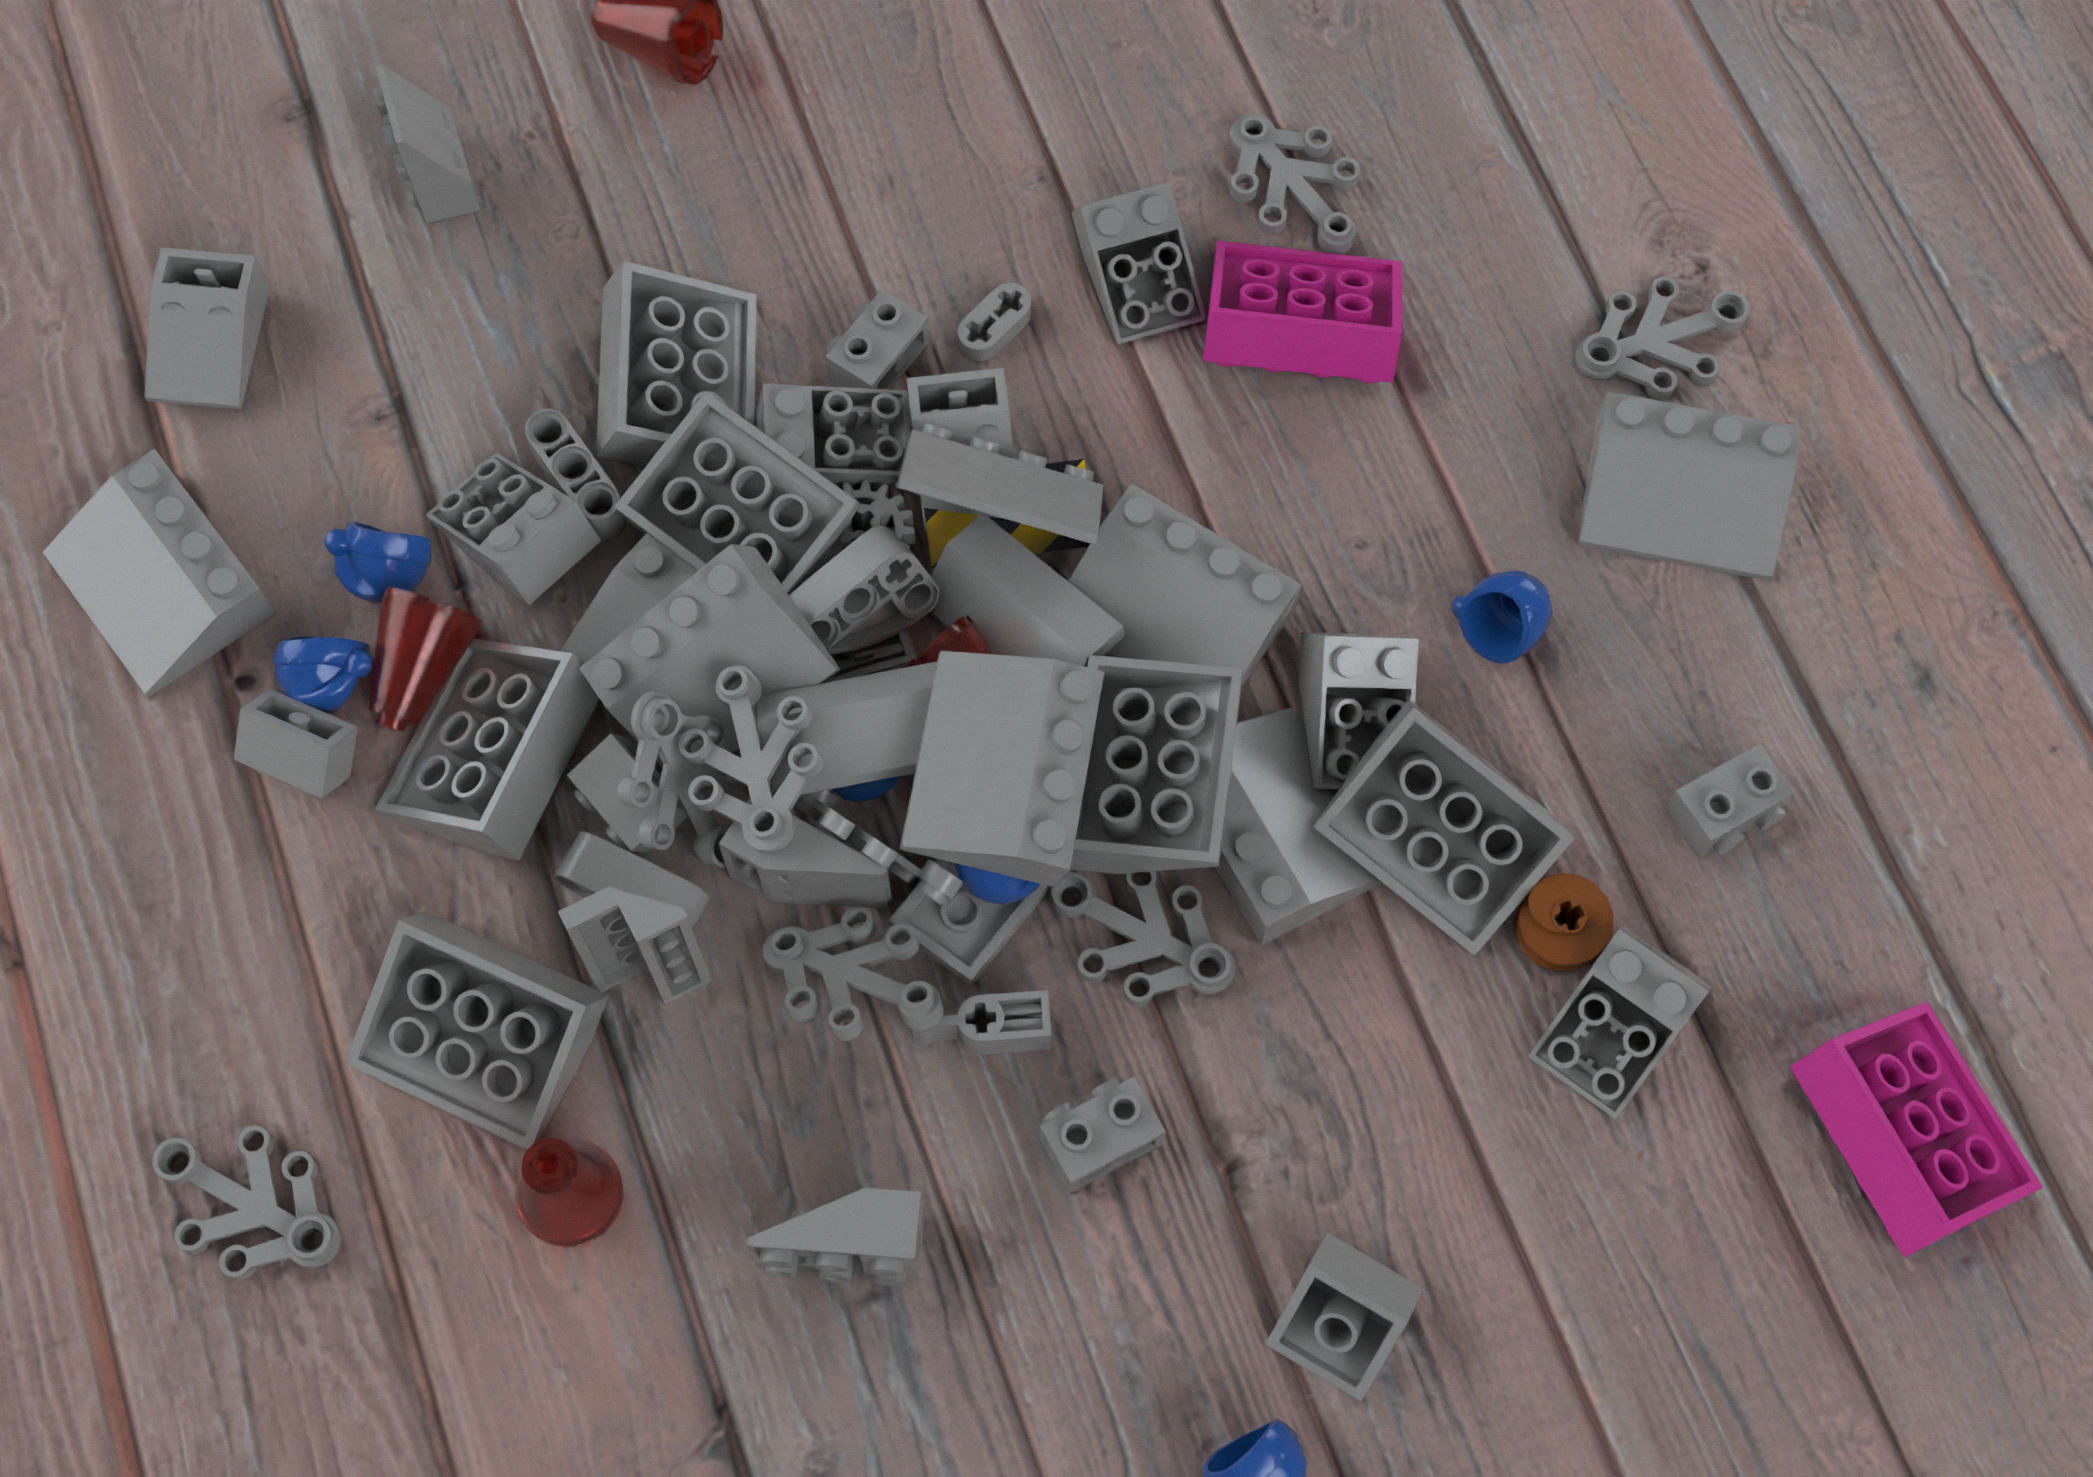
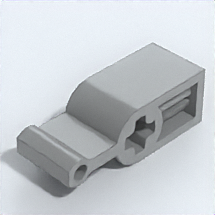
[912,990,1052,1055]

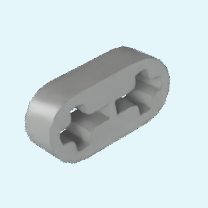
[957,282,1032,362]

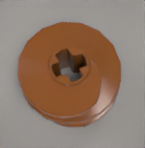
[1514,873,1614,972]

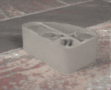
[789,526,940,654]

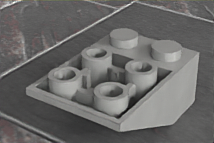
[372,64,481,224]
[1071,182,1207,345]
[144,247,271,410]
[907,368,1015,534]
[756,383,910,490]
[425,453,601,606]
[1299,632,1419,789]
[719,798,892,908]
[1528,924,1711,1119]
[747,1187,925,1286]

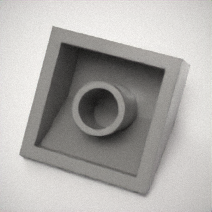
[1265,1232,1424,1401]

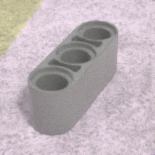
[525,409,626,541]
[554,831,710,929]

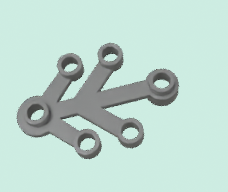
[1230,114,1360,254]
[1575,276,1750,401]
[678,665,824,853]
[618,692,741,868]
[794,790,964,905]
[1051,871,1236,1007]
[763,907,944,1041]
[152,1125,341,1281]

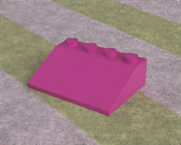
[1203,240,1402,383]
[1790,1001,2043,1258]

